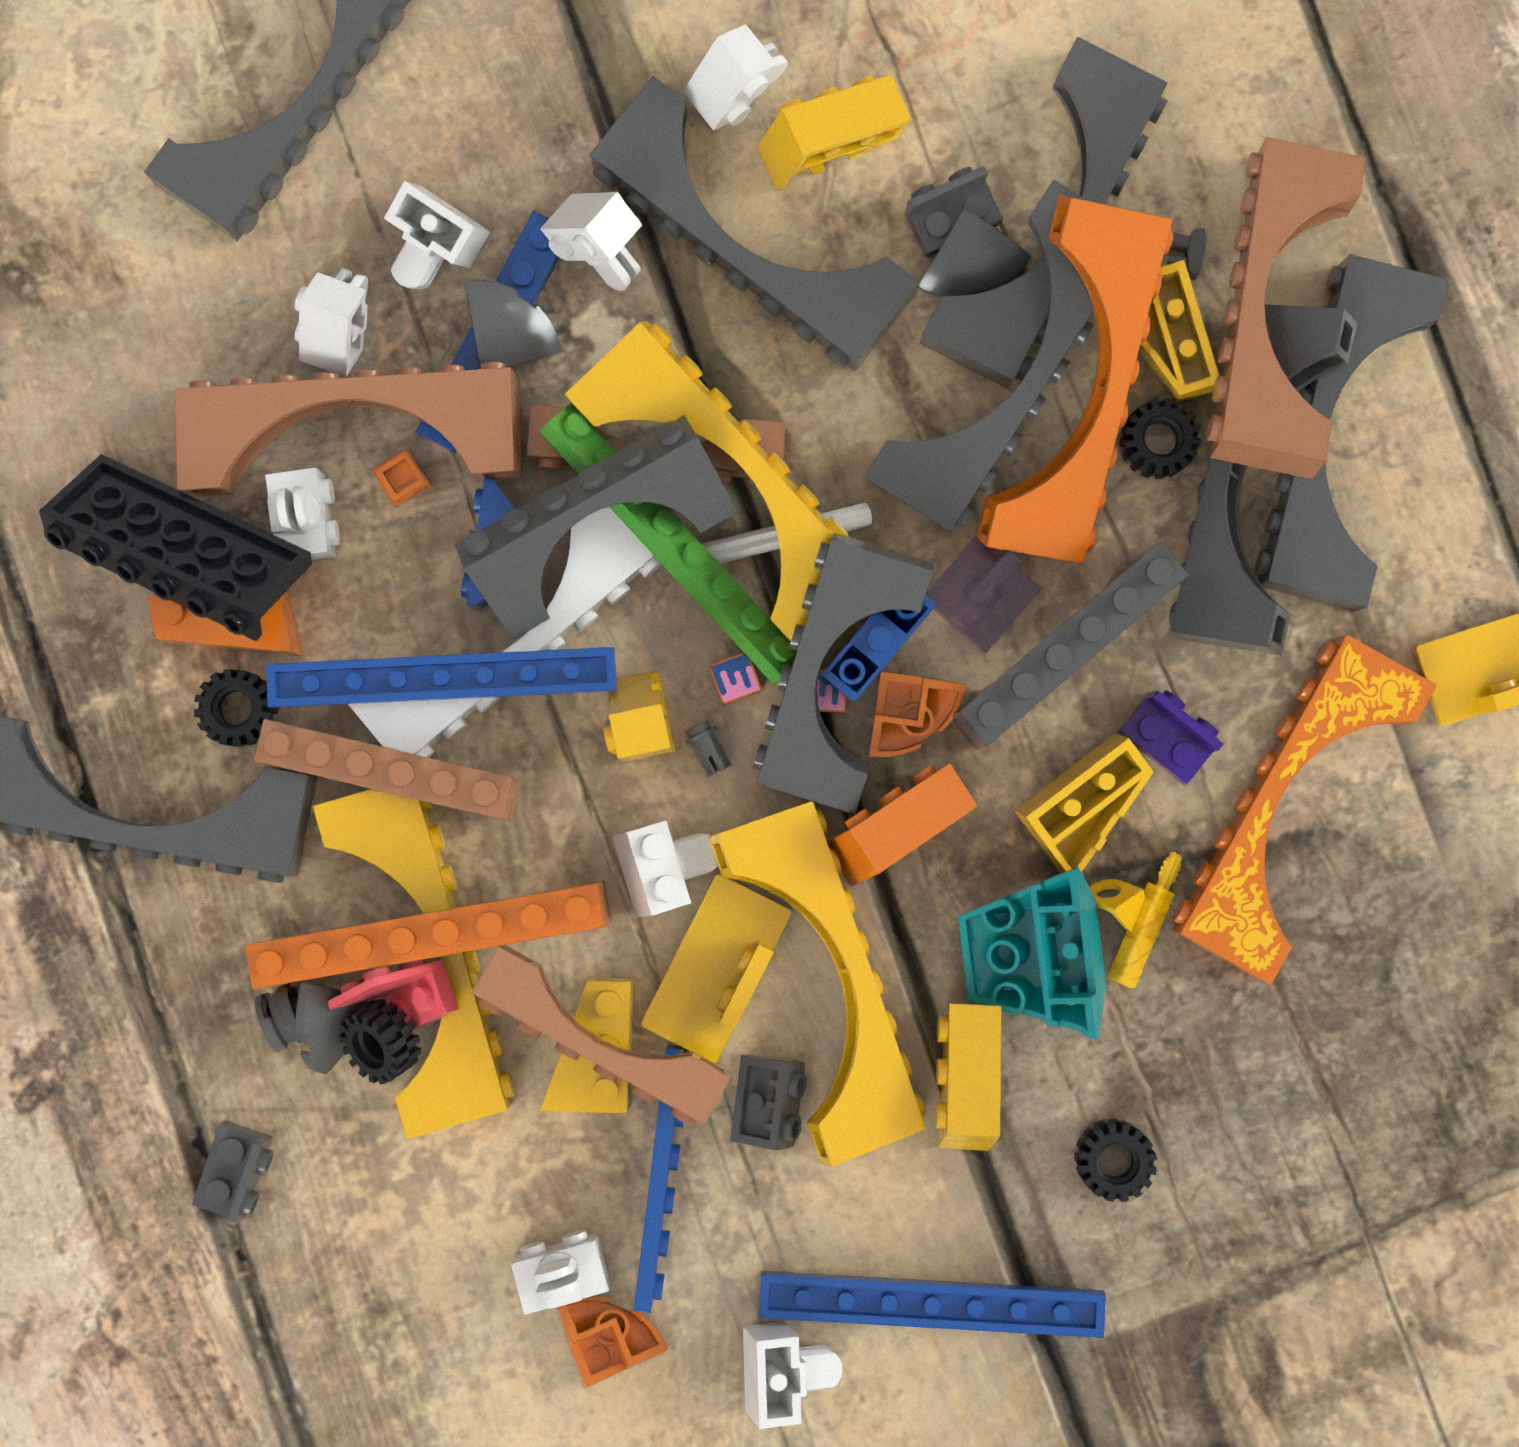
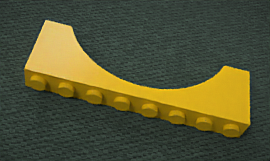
[565,321,848,641]
[313,789,516,1140]
[708,801,926,1167]

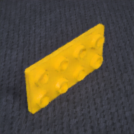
[1414,613,1519,726]
[641,874,791,1063]

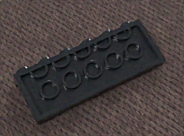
[39,454,312,641]

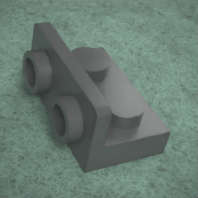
[905,166,1003,258]
[730,1054,807,1150]
[192,1120,274,1226]

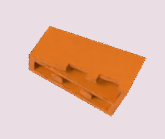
[147,590,302,656]
[827,763,978,886]

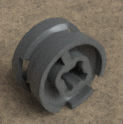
[254,983,302,1052]

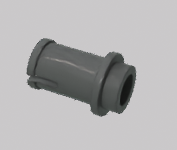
[685,720,732,777]

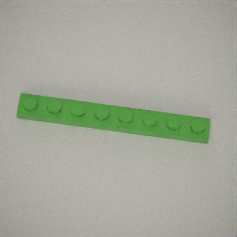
[539,403,797,685]

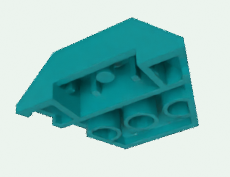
[958,867,1106,1040]

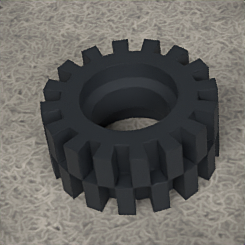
[1119,398,1202,479]
[194,669,279,747]
[339,999,421,1085]
[1074,1119,1157,1202]

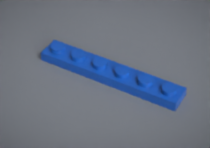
[415,210,559,454]
[633,1045,684,1313]

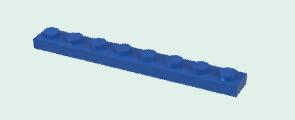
[266,647,617,708]
[759,1271,1106,1338]

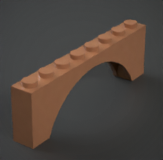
[1206,137,1366,479]
[174,362,523,497]

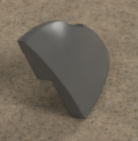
[918,208,1032,297]
[464,279,562,367]
[296,982,368,1074]

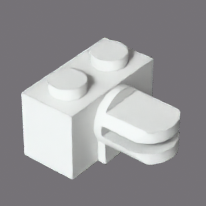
[683,24,788,131]
[384,181,491,290]
[540,192,642,291]
[295,268,368,378]
[265,467,341,561]
[612,820,718,917]
[511,1229,611,1315]
[743,1321,843,1429]

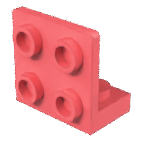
[327,959,459,1032]

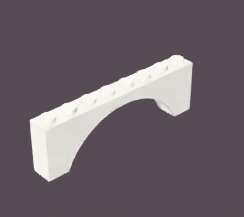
[348,507,662,758]

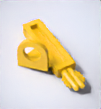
[1089,852,1182,989]

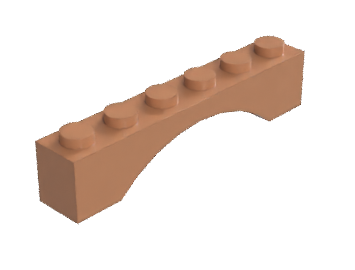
[527,405,786,485]
[253,719,522,822]
[472,945,732,1126]

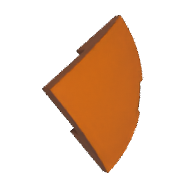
[869,670,966,757]
[557,1296,668,1388]

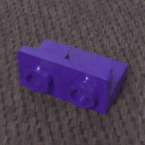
[1118,690,1224,785]

